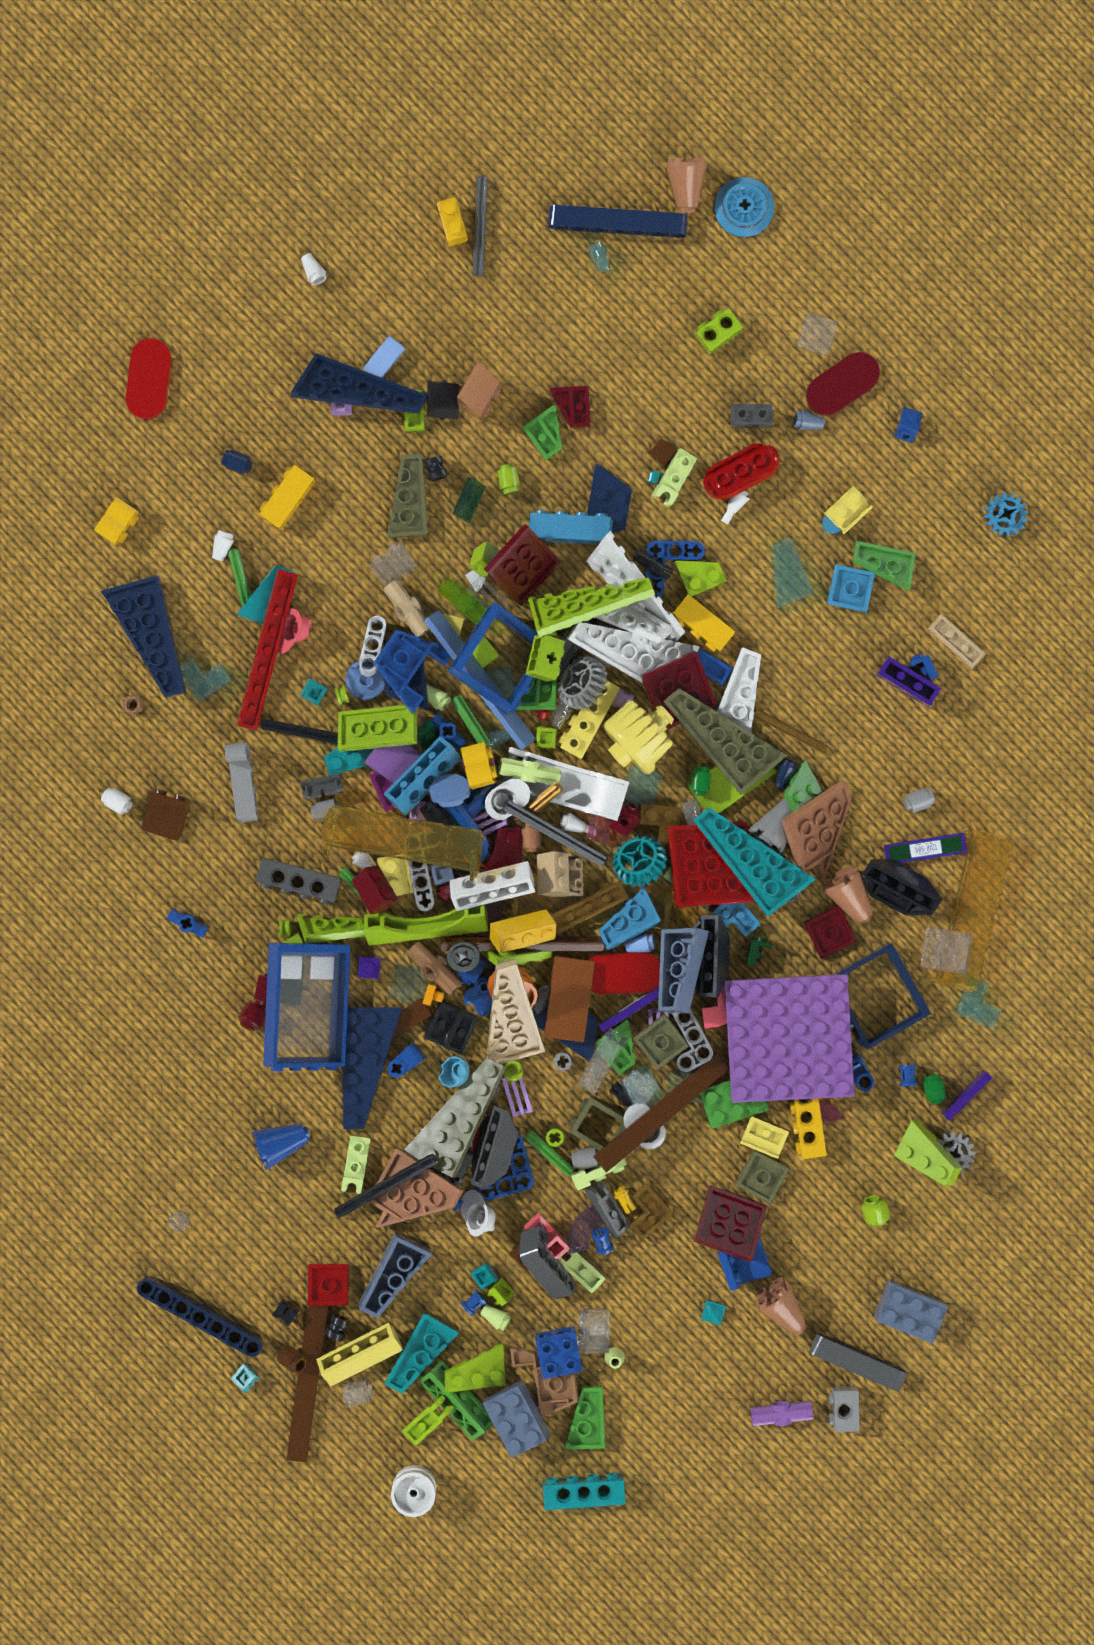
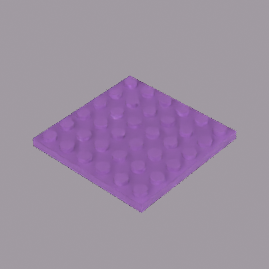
[725,974,854,1103]

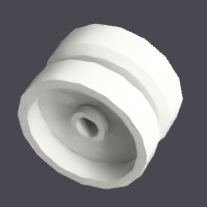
[391,1465,437,1517]

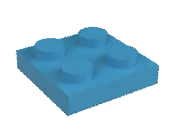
[827,565,875,613]

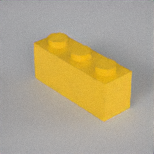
[259,465,316,530]
[673,595,735,652]
[490,909,556,953]

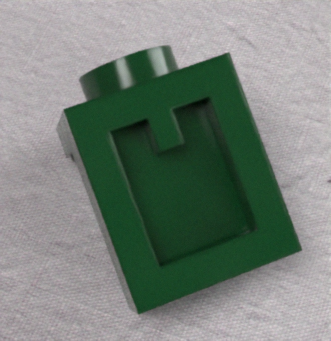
[417,720,440,751]
[745,936,772,965]

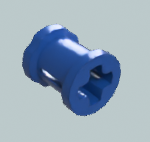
[898,1064,918,1086]
[591,1227,614,1255]
[461,1289,488,1316]

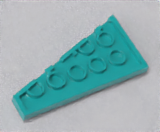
[693,807,816,917]

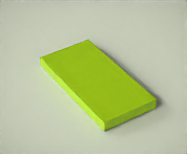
[338,705,417,752]
[688,766,776,814]

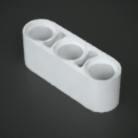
[359,616,386,677]

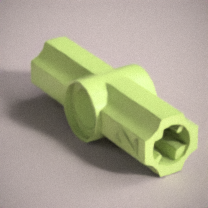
[498,758,561,785]

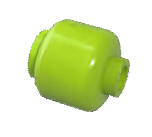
[861,1195,890,1227]

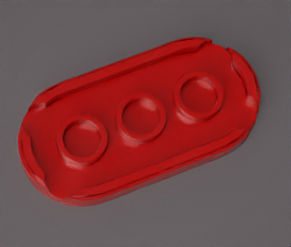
[125,338,172,420]
[703,443,780,500]
[587,952,660,994]

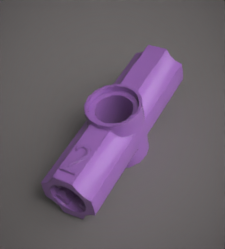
[750,1401,813,1426]

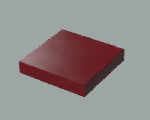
[803,906,857,959]

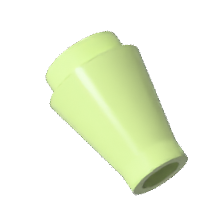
[427,684,451,711]
[480,1304,511,1331]
[605,1347,625,1369]

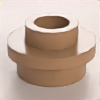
[123,695,144,715]

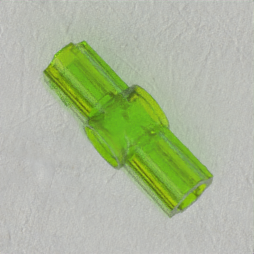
[438,578,486,625]

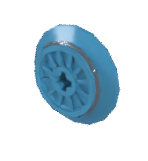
[714,177,774,237]

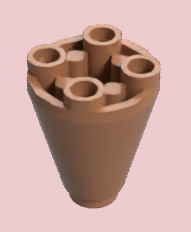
[666,157,707,213]
[756,1277,806,1335]

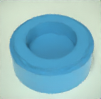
[822,516,841,534]

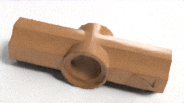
[407,941,462,995]

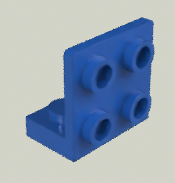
[717,1236,772,1291]
[535,1326,582,1379]

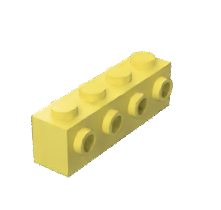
[559,681,620,759]
[316,1323,403,1386]

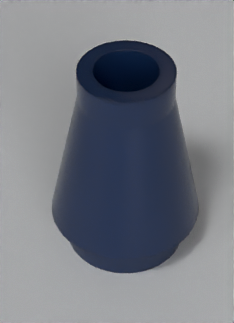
[775,758,797,789]

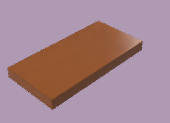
[543,956,595,1042]

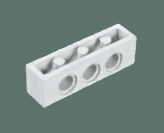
[449,861,535,911]

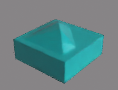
[299,678,328,705]
[470,1262,499,1290]
[701,1299,726,1325]
[231,1363,260,1392]

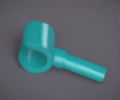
[647,471,664,484]

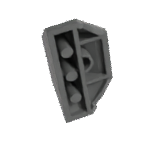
[471,1105,518,1190]

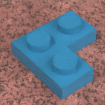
[709,903,761,937]

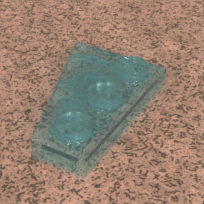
[772,537,814,609]

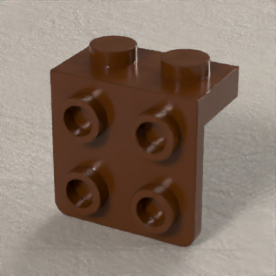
[141,788,191,841]

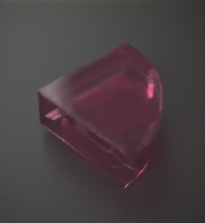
[819,1103,843,1124]

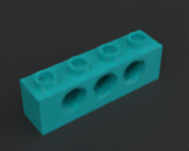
[543,1472,626,1510]

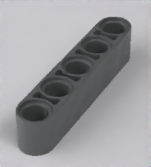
[809,1333,907,1392]

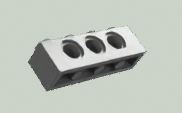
[256,858,342,905]

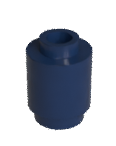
[221,449,253,475]

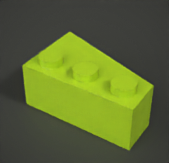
[894,1120,963,1186]

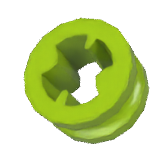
[335,685,350,705]
[279,919,292,938]
[546,1128,564,1147]

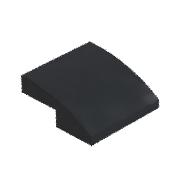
[423,1001,479,1055]

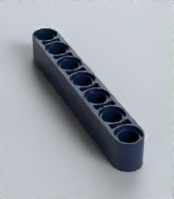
[548,205,688,238]
[137,1276,264,1357]

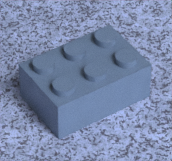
[873,1279,948,1344]
[483,1380,551,1458]

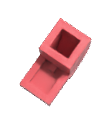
[701,988,727,1028]
[524,1213,570,1260]

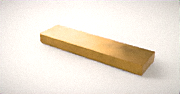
[551,880,629,934]

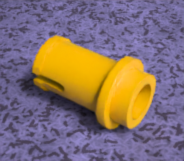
[614,1186,637,1214]

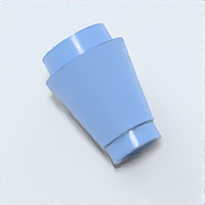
[625,933,656,953]

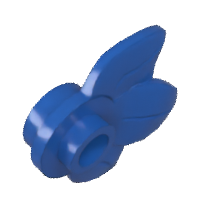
[464,976,492,1017]

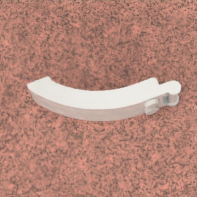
[498,747,629,821]

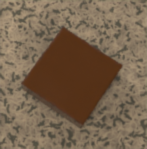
[648,438,677,467]

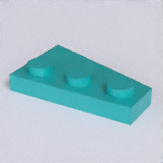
[236,565,295,625]

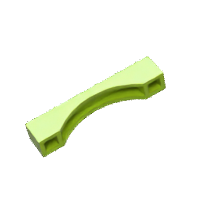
[364,904,488,946]

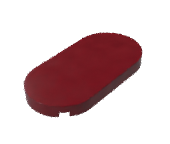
[806,352,880,416]

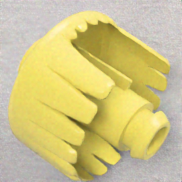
[604,701,674,774]

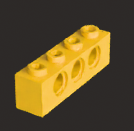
[789,1098,827,1159]

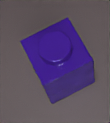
[358,956,381,979]

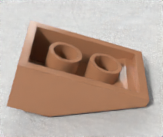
[457,362,502,420]

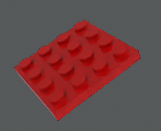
[667,821,755,908]

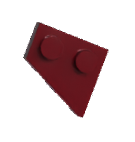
[550,386,591,428]
[484,826,522,871]

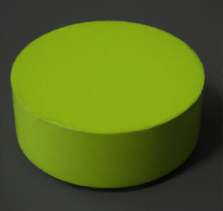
[503,1061,523,1082]

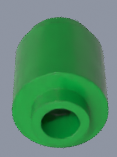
[689,766,711,796]
[923,1074,947,1105]

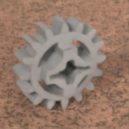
[936,1131,976,1174]

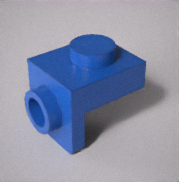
[894,407,923,443]
[457,957,487,986]

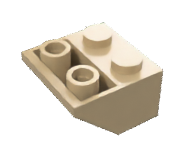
[537,851,583,897]

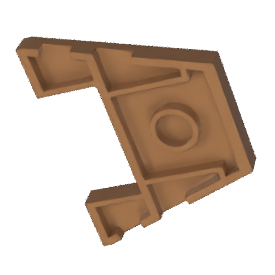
[510,1347,579,1418]

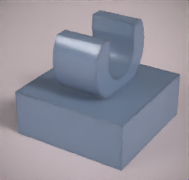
[430,860,455,886]

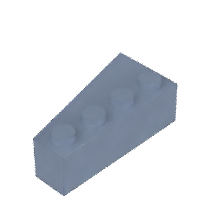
[658,928,709,1013]
[358,1232,432,1318]

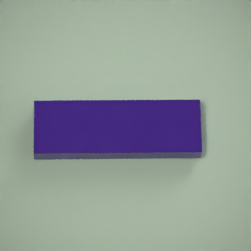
[941,1071,992,1120]

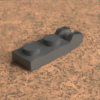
[586,1181,630,1238]

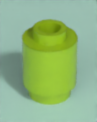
[497,464,520,495]

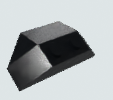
[861,859,943,916]
[692,915,730,997]

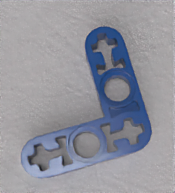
[646,541,705,598]
[476,1133,533,1201]

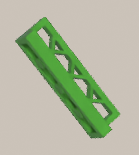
[418,1360,493,1441]

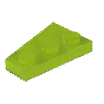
[297,914,365,944]
[480,951,552,965]
[444,1343,506,1393]

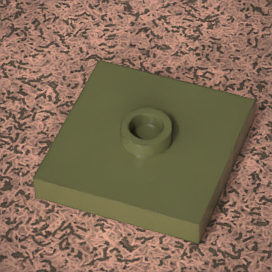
[633,1013,689,1070]
[735,1149,790,1204]

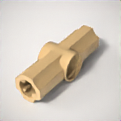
[383,580,431,638]

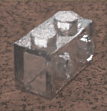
[577,1308,610,1354]

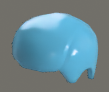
[438,1056,470,1088]

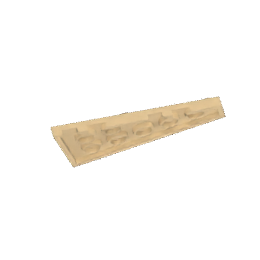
[486,959,545,1064]

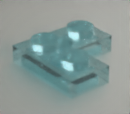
[180,658,233,703]
[955,976,1001,1029]

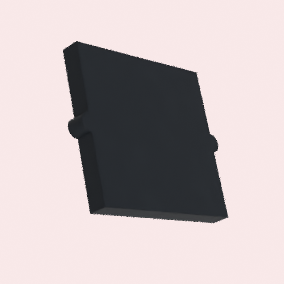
[427,380,459,420]

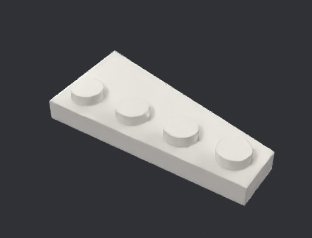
[594,603,672,643]
[717,647,761,733]

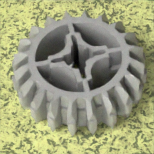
[557,656,608,710]

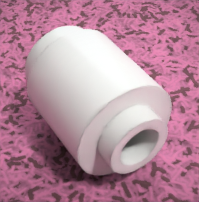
[101,787,133,815]

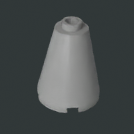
[748,799,792,855]

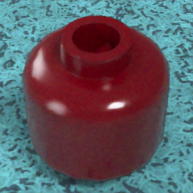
[238,1000,266,1032]

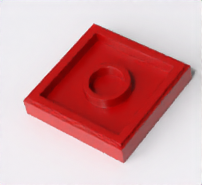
[308,1264,349,1306]

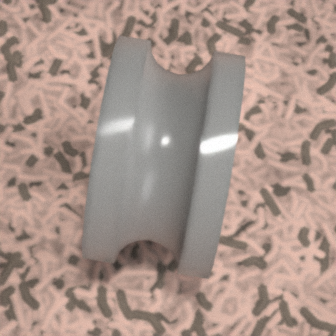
[554,1052,572,1071]

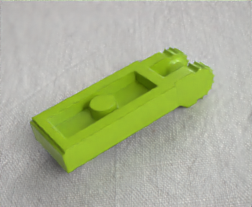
[401,1395,454,1446]

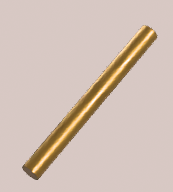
[753,710,828,754]

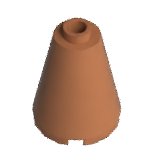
[822,866,873,924]

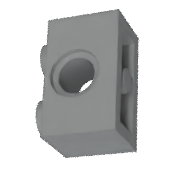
[828,1386,860,1432]

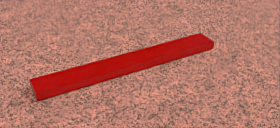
[236,569,298,731]

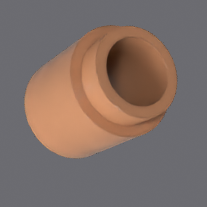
[520,824,541,852]

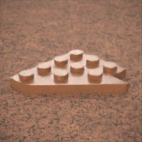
[781,781,851,878]
[370,1148,464,1228]

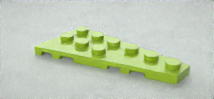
[528,578,655,637]

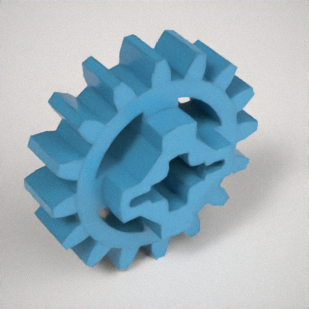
[983,492,1028,537]

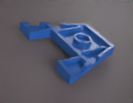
[373,630,451,714]

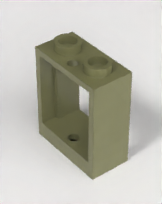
[568,1096,626,1150]

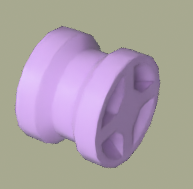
[611,688,634,708]

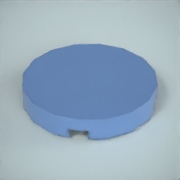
[345,661,385,700]
[429,774,470,807]

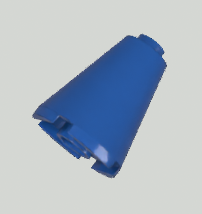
[251,1124,310,1170]

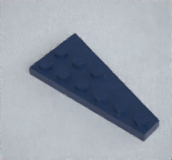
[291,353,427,414]
[101,575,186,698]
[343,1007,403,1129]

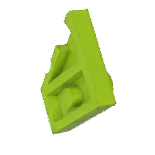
[674,561,727,597]

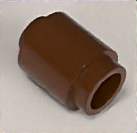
[277,1345,307,1373]

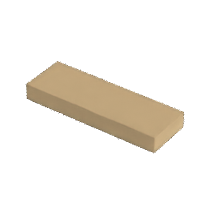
[927,614,986,669]

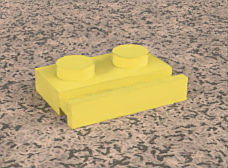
[824,486,873,534]
[377,853,413,896]
[740,1116,789,1159]

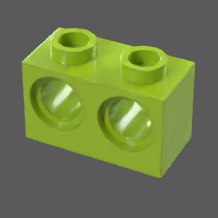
[695,308,743,356]

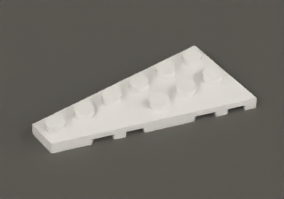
[587,531,685,642]
[567,622,700,684]

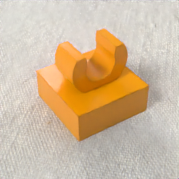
[423,981,444,1006]

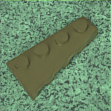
[387,454,428,538]

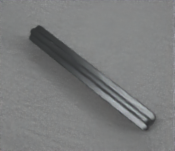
[472,176,488,277]

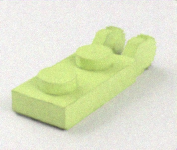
[558,1245,606,1294]

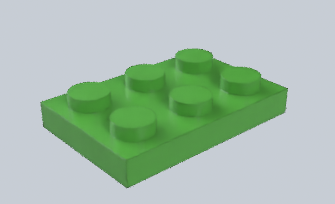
[700,1080,769,1129]

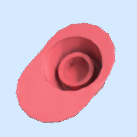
[278,608,312,653]

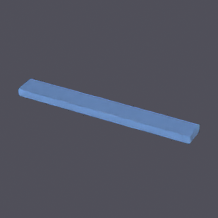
[424,610,536,750]

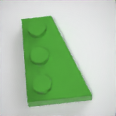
[852,541,916,591]
[565,1386,606,1449]

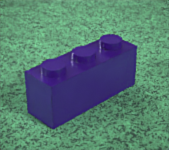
[876,656,941,707]

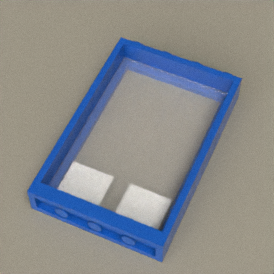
[263,943,350,1071]

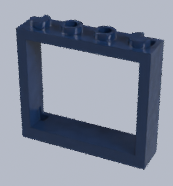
[831,942,931,1050]

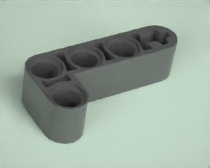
[519,1226,576,1299]

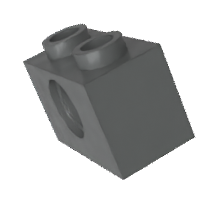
[730,404,773,429]

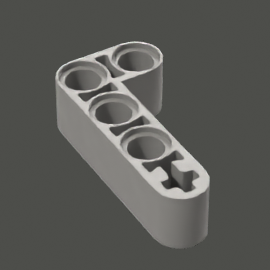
[225,742,259,823]
[404,829,442,911]
[672,1009,713,1072]

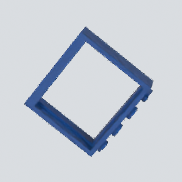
[447,603,538,713]

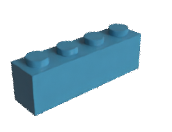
[529,510,613,545]

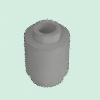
[903,788,935,813]
[311,799,341,822]
[572,1147,599,1170]

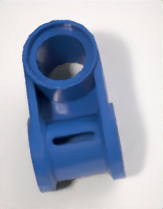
[388,1042,426,1078]
[852,1052,874,1091]

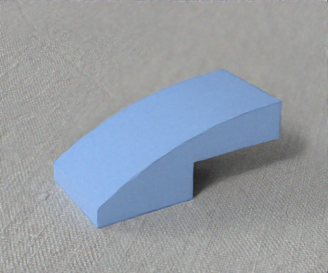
[363,336,406,378]

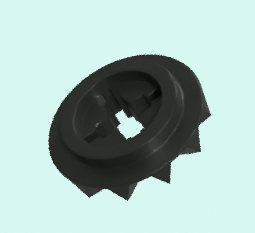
[447,940,480,972]

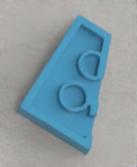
[599,886,662,950]

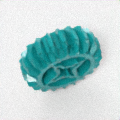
[612,834,667,888]

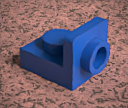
[908,653,938,681]

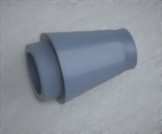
[793,410,825,430]

